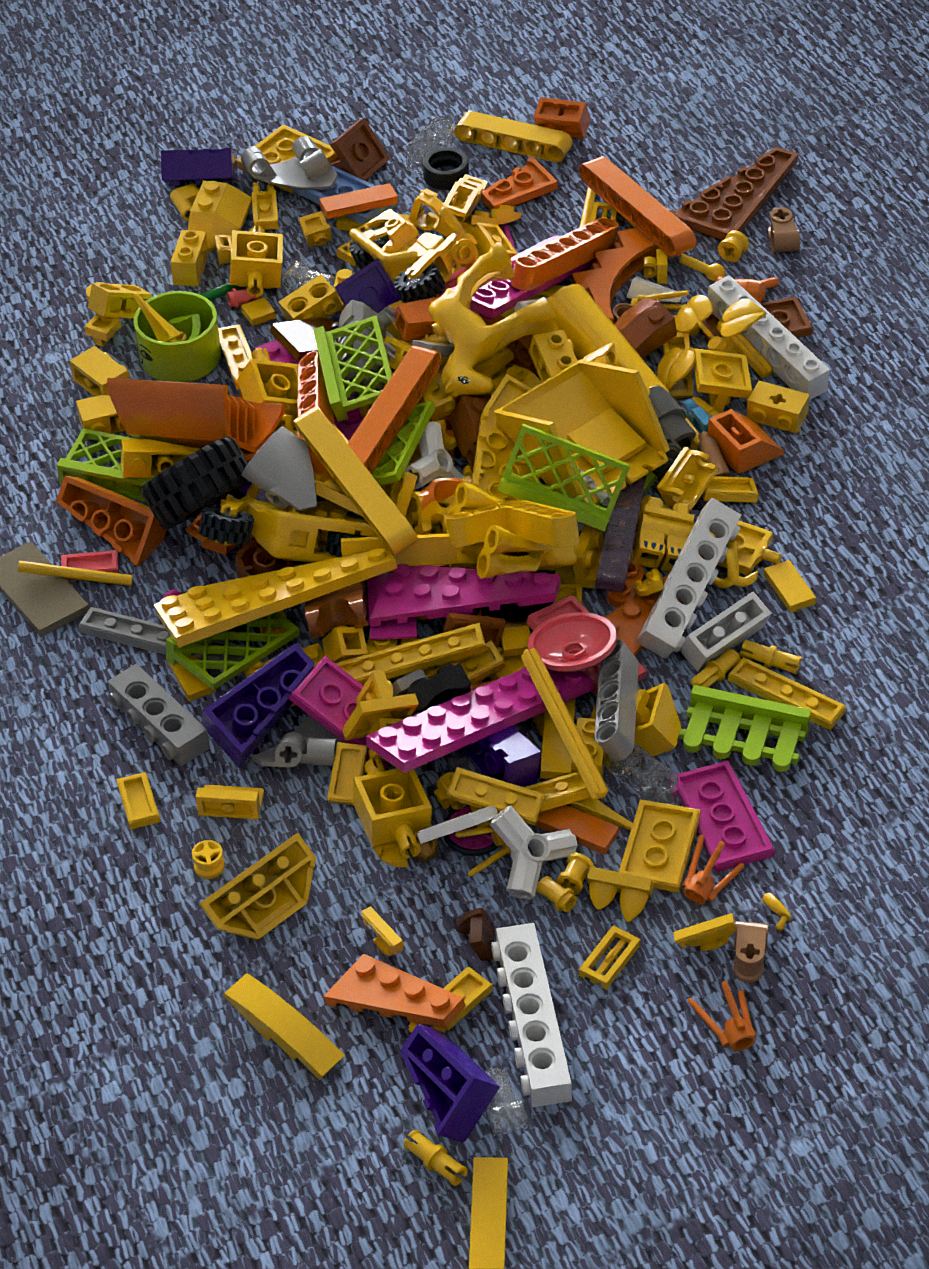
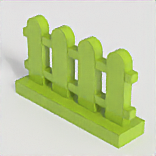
[679,685,812,772]

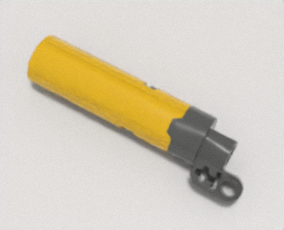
[548,284,696,479]

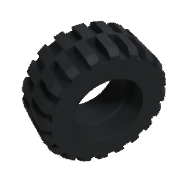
[142,436,250,529]

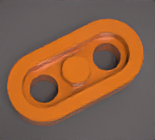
[607,562,644,608]

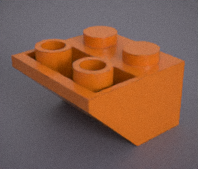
[708,409,784,475]

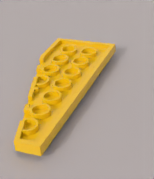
[461,374,540,561]
[153,548,397,648]

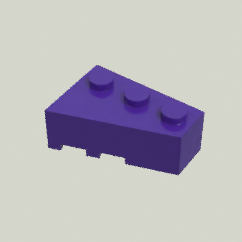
[161,148,238,186]
[400,1024,500,1143]

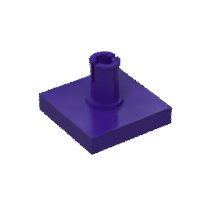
[333,259,401,313]

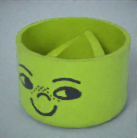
[134,291,221,383]

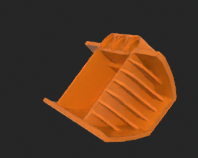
[106,378,286,453]

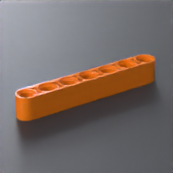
[579,156,696,257]
[511,218,619,291]
[331,345,441,483]
[298,351,334,474]

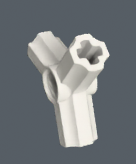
[404,422,465,490]
[490,805,578,900]

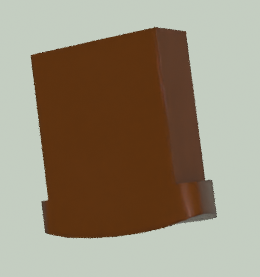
[456,908,495,961]

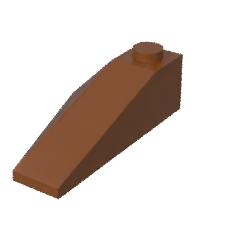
[614,298,677,359]

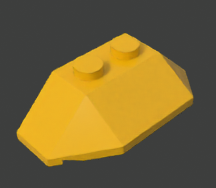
[188,181,252,252]
[199,832,316,940]

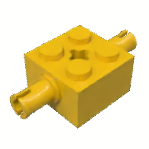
[229,226,283,297]
[237,348,298,431]
[353,758,432,859]

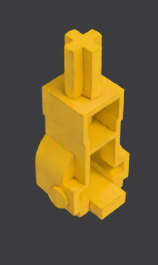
[408,188,475,238]

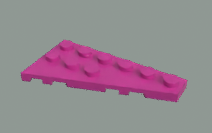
[370,564,561,627]

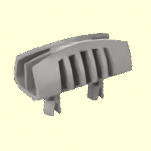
[338,300,397,399]

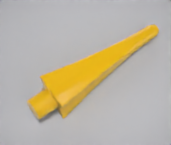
[133,293,182,343]
[570,797,633,831]

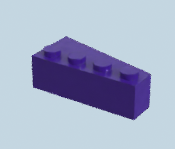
[201,643,315,768]
[461,726,541,787]

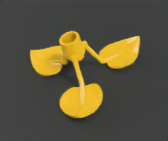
[657,295,767,391]

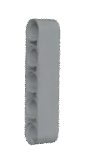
[594,639,639,762]

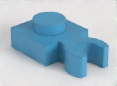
[682,398,712,433]

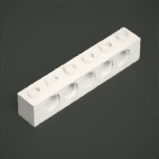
[708,275,830,400]
[636,498,741,659]
[491,923,572,1107]

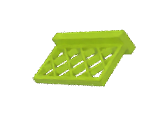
[313,315,392,422]
[371,401,436,485]
[497,424,630,532]
[56,428,152,501]
[166,612,300,690]

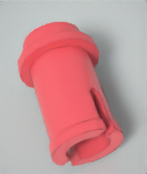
[227,288,261,309]

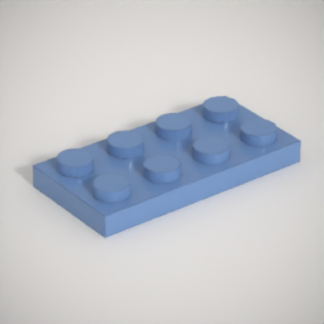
[293,165,399,225]

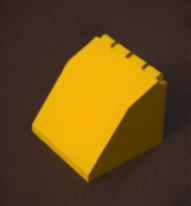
[493,360,670,505]

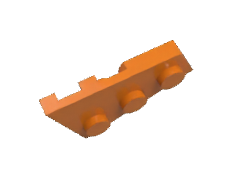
[481,156,558,210]

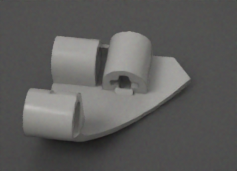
[241,136,339,190]
[241,426,317,511]
[252,715,342,768]

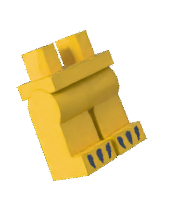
[633,496,695,572]

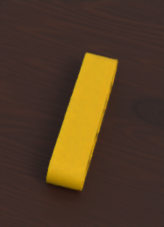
[454,111,573,163]

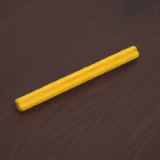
[521,648,608,800]

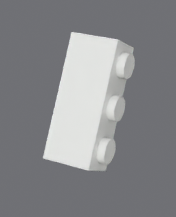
[680,592,772,672]

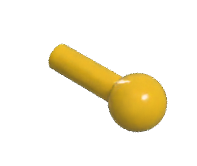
[679,253,726,281]

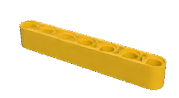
[293,406,419,556]

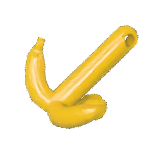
[712,539,759,589]

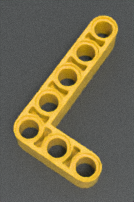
[446,499,580,548]

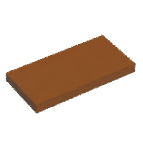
[701,297,813,343]

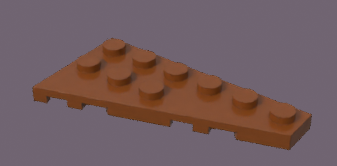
[670,147,798,240]

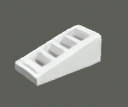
[626,276,683,302]

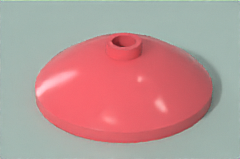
[527,612,617,672]

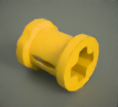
[556,853,594,895]

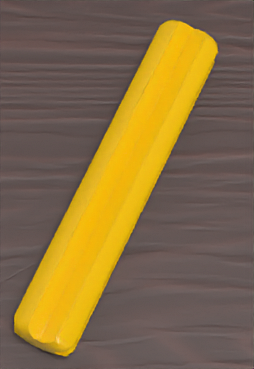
[717,319,773,379]

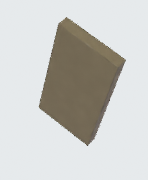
[0,541,89,637]

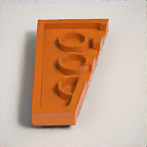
[605,573,684,657]
[323,954,466,1029]

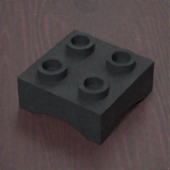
[406,663,472,715]

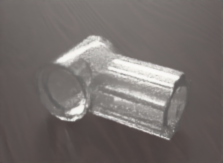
[281,260,335,292]
[486,1068,528,1137]

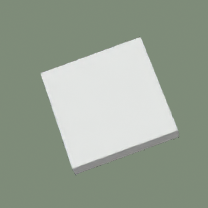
[417,805,498,844]

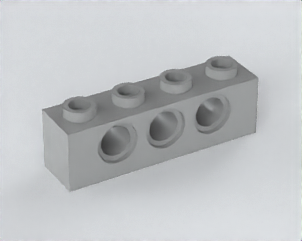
[108,663,210,766]

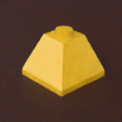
[632,682,681,757]

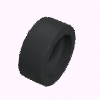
[423,147,469,190]

